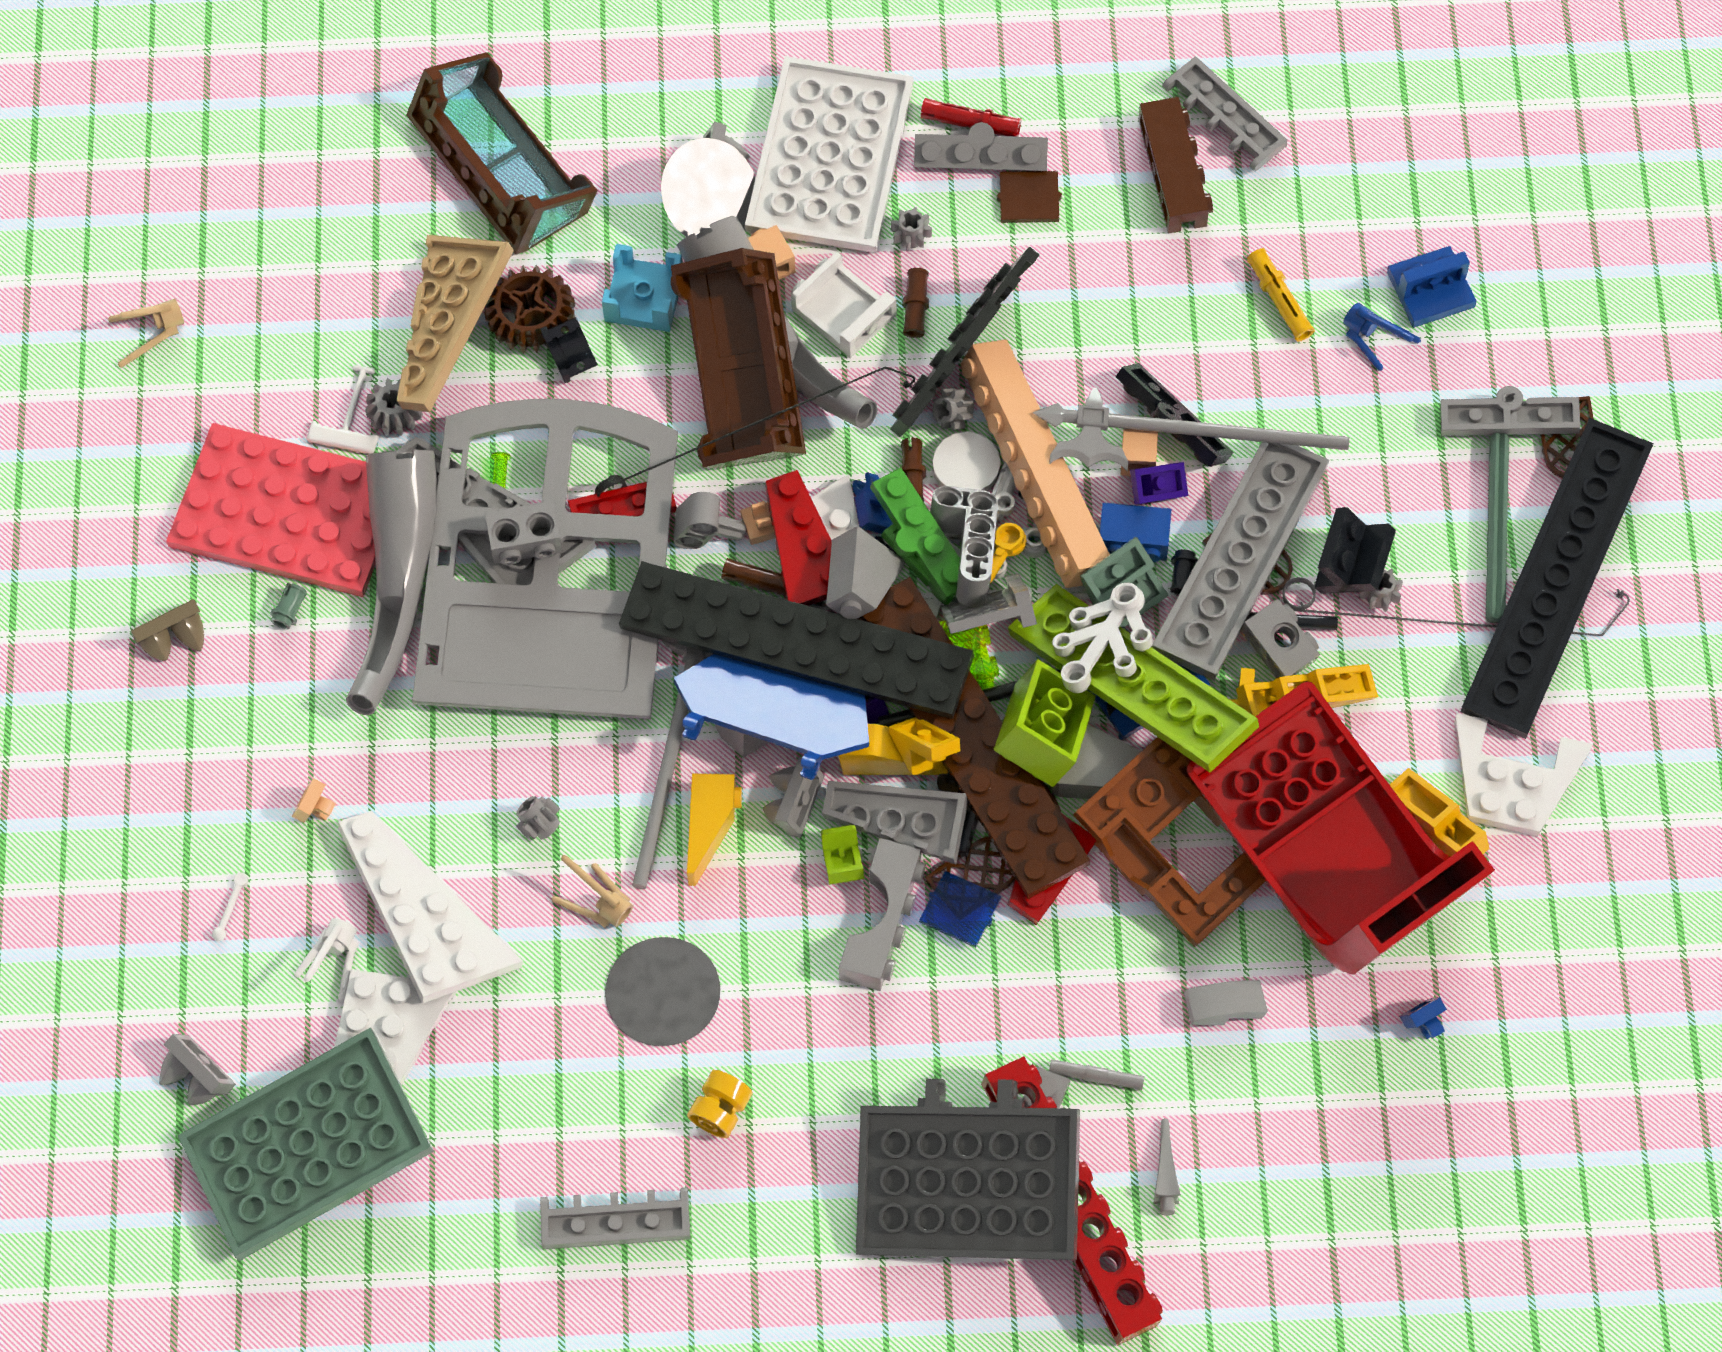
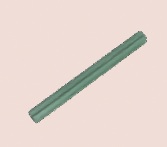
[1486,433,1509,623]

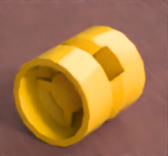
[687,1070,753,1139]

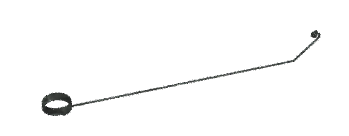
[595,366,915,497]

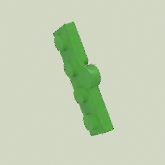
[870,467,960,602]

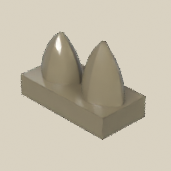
[131,599,204,661]

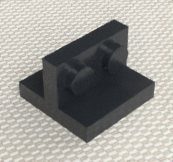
[1314,507,1396,594]

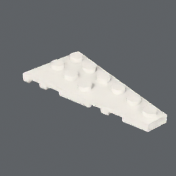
[338,810,523,1003]

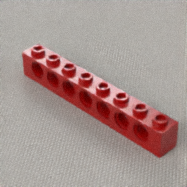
[981,1056,1163,1346]

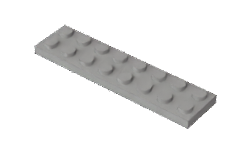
[1152,442,1330,681]

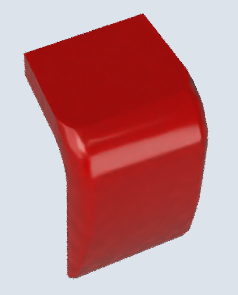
[1187,681,1495,975]

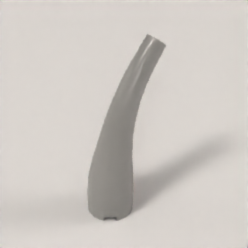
[677,215,877,429]
[346,450,437,715]

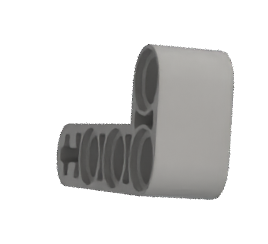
[930,486,998,607]

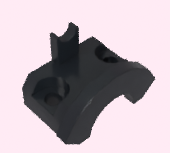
[540,317,598,383]

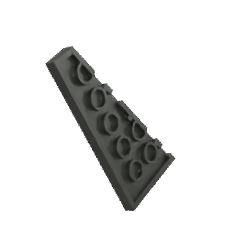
[890,246,1040,437]

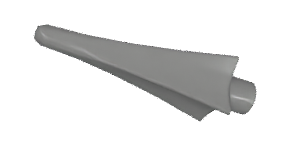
[1153,1118,1181,1216]

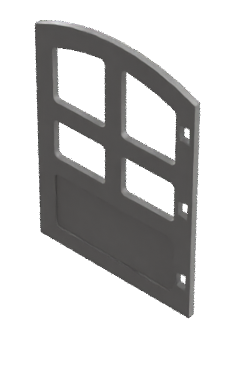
[412,399,678,719]

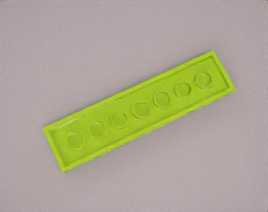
[1008,584,1259,772]

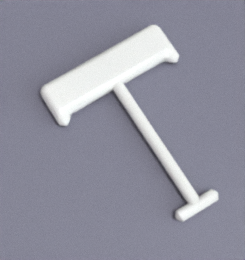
[306,365,379,454]

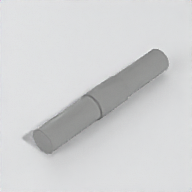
[1049,1059,1145,1090]

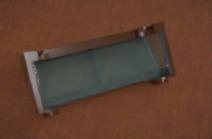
[406,52,598,255]

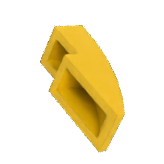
[1389,768,1490,856]

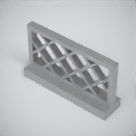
[940,574,1037,634]

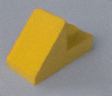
[889,717,960,775]

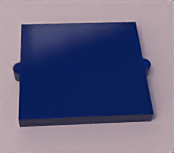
[919,871,1002,948]

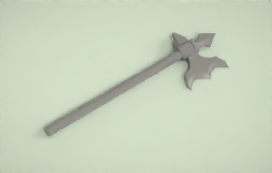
[1033,388,1350,471]
[632,640,713,889]

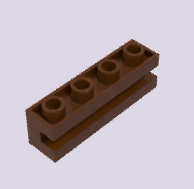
[1138,97,1213,234]

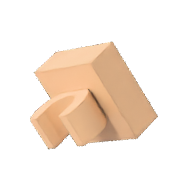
[740,501,775,545]
[291,778,336,823]

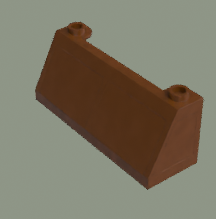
[671,248,806,469]

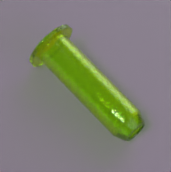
[491,452,511,489]

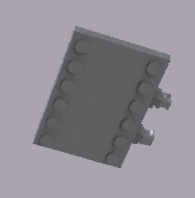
[856,1078,1080,1260]

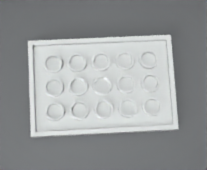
[745,56,914,253]

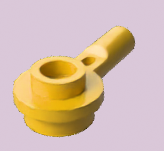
[990,523,1027,584]

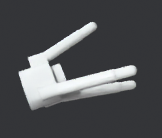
[294,918,359,1003]

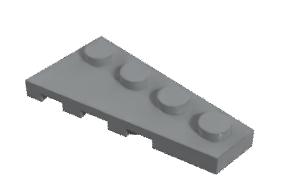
[822,781,968,865]

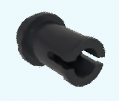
[1170,549,1198,596]

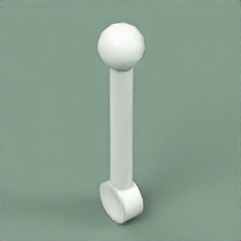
[212,872,248,941]

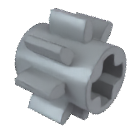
[891,207,932,251]
[932,388,974,430]
[1359,568,1403,612]
[516,796,560,840]

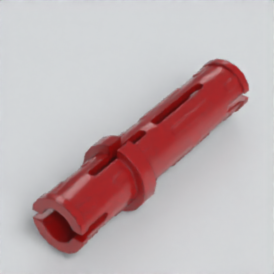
[921,98,1022,137]

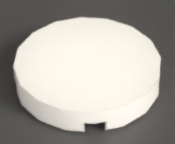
[932,431,1001,491]

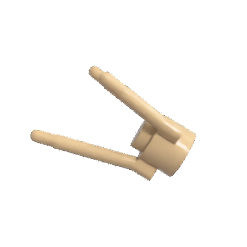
[108,298,184,368]
[551,855,634,928]

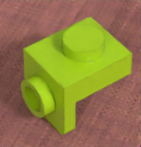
[820,825,864,885]

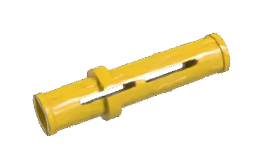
[1247,248,1315,342]

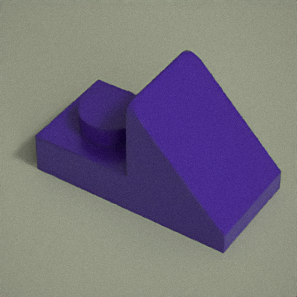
[1130,462,1189,504]

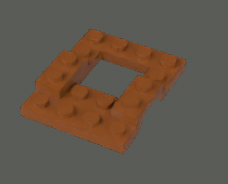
[1073,737,1265,947]

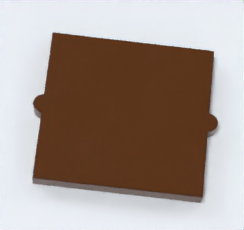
[997,171,1062,223]

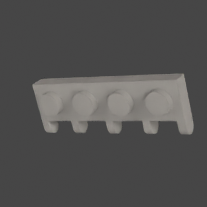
[1162,56,1288,172]
[540,1187,691,1249]

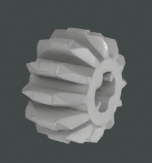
[365,377,423,436]

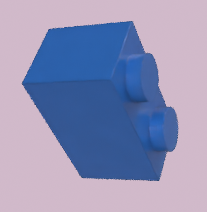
[1100,503,1172,563]

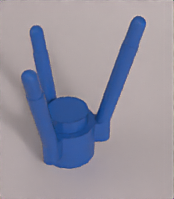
[1343,302,1421,371]

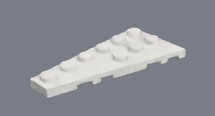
[334,969,457,1086]

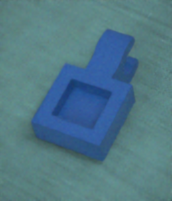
[852,472,893,534]

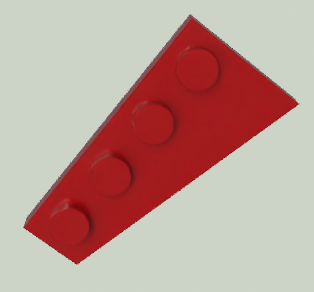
[765,470,832,606]

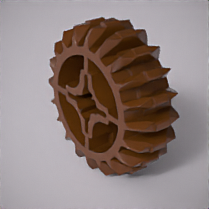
[484,265,575,354]

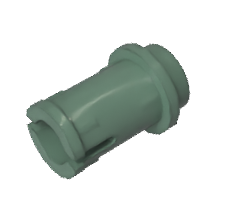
[270,583,307,630]

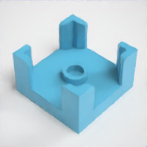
[602,244,683,332]

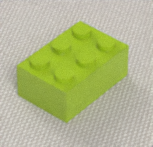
[994,659,1096,787]

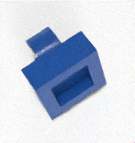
[1399,997,1447,1039]

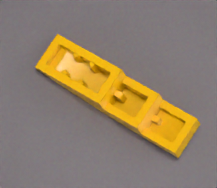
[1236,664,1378,716]

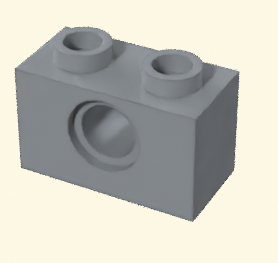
[1241,599,1320,678]

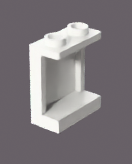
[791,252,897,359]

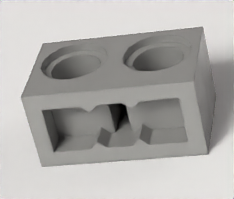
[485,500,563,565]

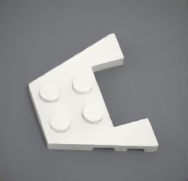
[1454,713,1592,837]

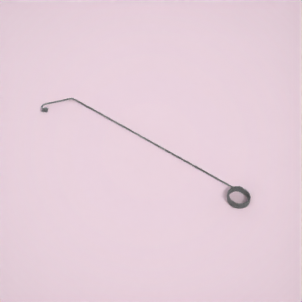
[1282,577,1630,636]

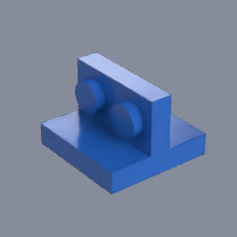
[1387,246,1477,328]

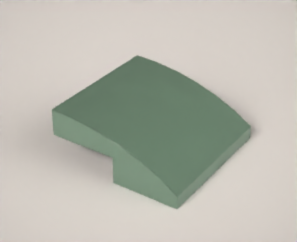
[1080,537,1169,627]

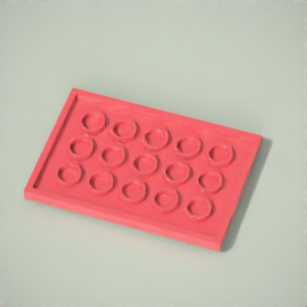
[166,423,376,598]

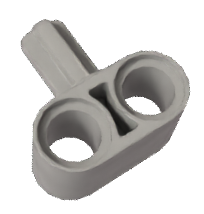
[674,492,746,549]

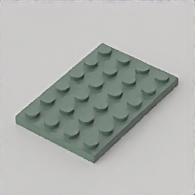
[177,1027,434,1261]

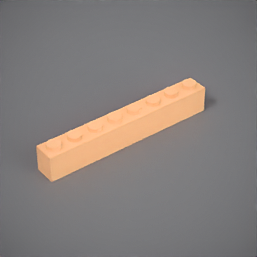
[960,339,1110,588]

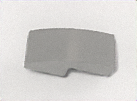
[1184,980,1268,1025]

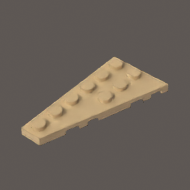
[397,235,514,412]

